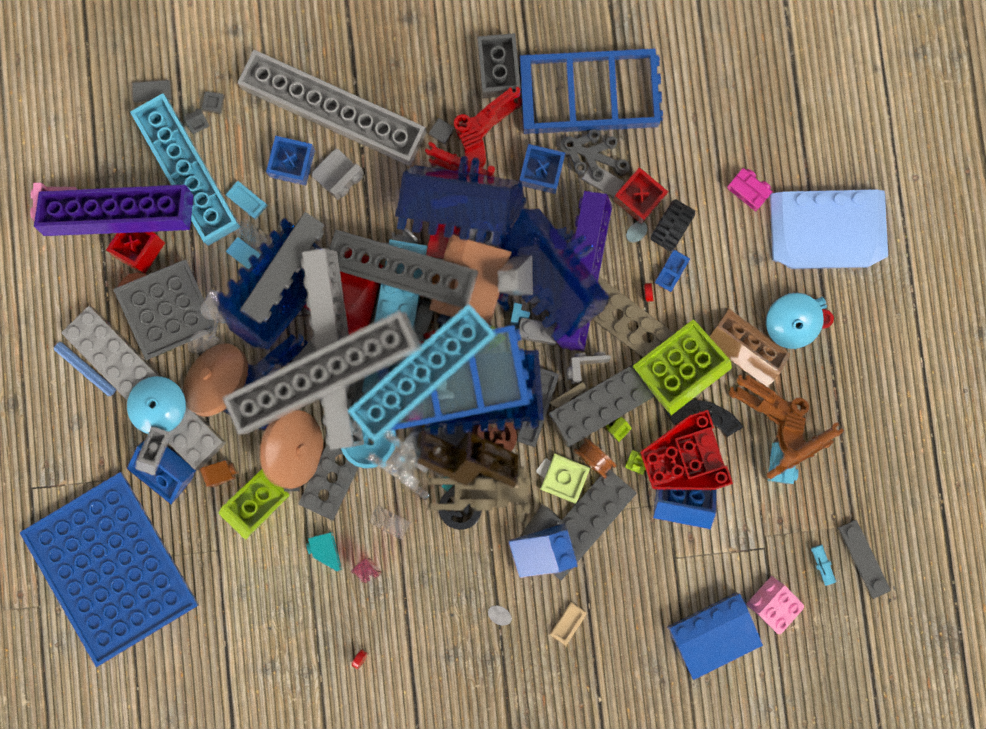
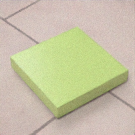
[540,454,590,504]

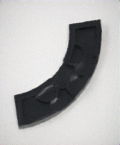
[663,400,743,438]

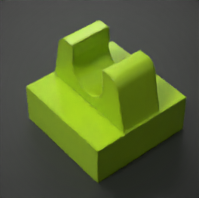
[605,417,632,442]
[625,450,645,475]

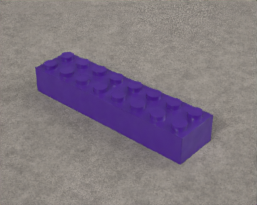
[34,185,194,236]
[553,191,613,352]

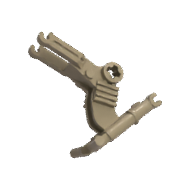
[427,469,531,523]

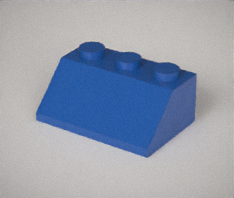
[127,439,196,504]
[653,489,717,529]

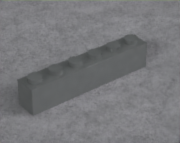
[239,212,325,324]

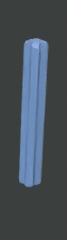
[53,342,116,396]

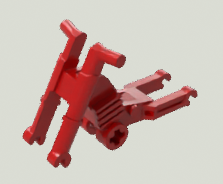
[425,87,522,191]

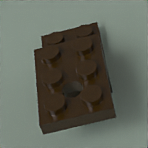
[416,430,518,488]

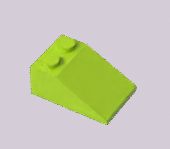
[218,469,290,540]

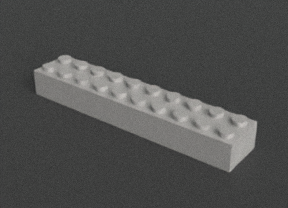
[237,50,426,167]
[301,249,364,450]
[61,306,227,470]
[223,311,422,434]

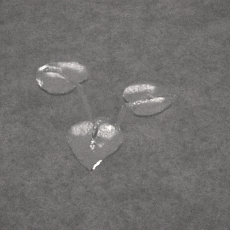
[188,289,277,354]

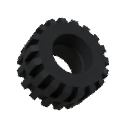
[651,199,696,252]

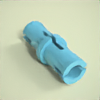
[811,544,837,586]

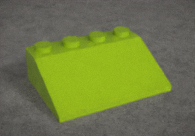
[633,319,732,415]

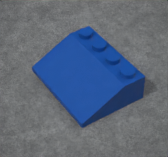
[667,592,763,680]

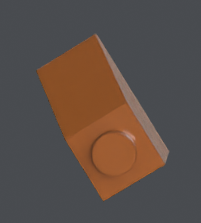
[200,460,237,487]

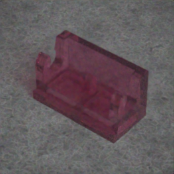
[351,557,382,583]

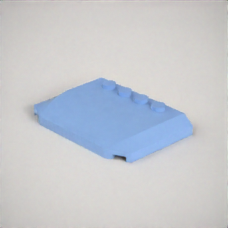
[770,190,888,269]

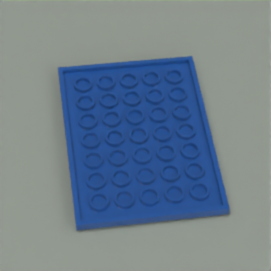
[19,472,199,667]

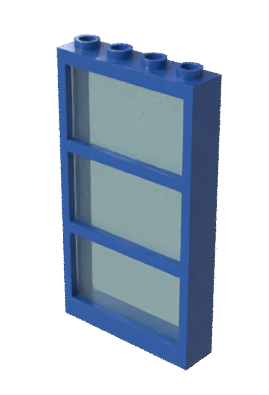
[378,325,533,431]

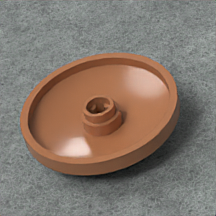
[183,343,248,416]
[260,410,323,489]

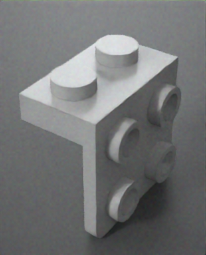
[312,149,364,200]
[566,352,611,384]

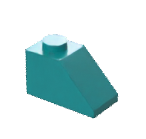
[306,532,342,572]

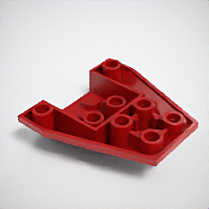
[297,248,384,336]
[640,410,733,490]

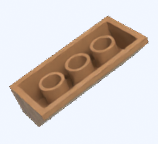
[709,309,790,387]

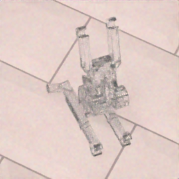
[367,431,444,500]

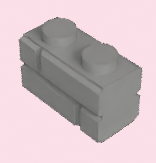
[519,318,558,346]
[136,427,170,475]

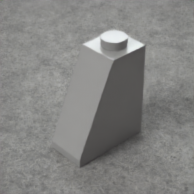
[498,256,533,296]

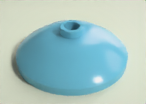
[766,293,824,349]
[127,376,186,434]
[341,428,397,468]

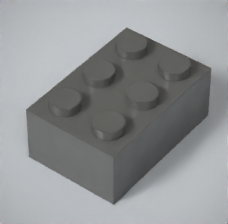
[478,33,520,98]

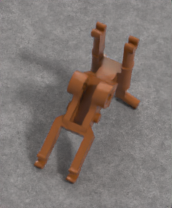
[728,375,844,479]

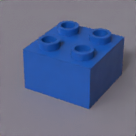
[266,136,315,186]
[519,144,565,194]

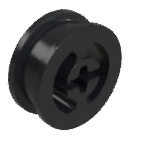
[439,487,482,530]

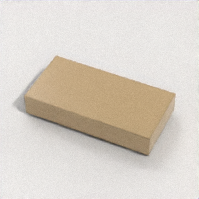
[550,602,587,646]

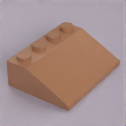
[429,234,511,327]

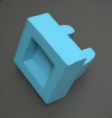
[511,303,530,325]

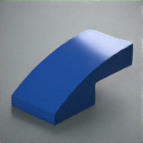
[655,250,690,292]

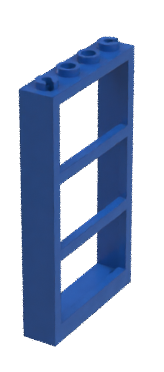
[520,49,663,134]

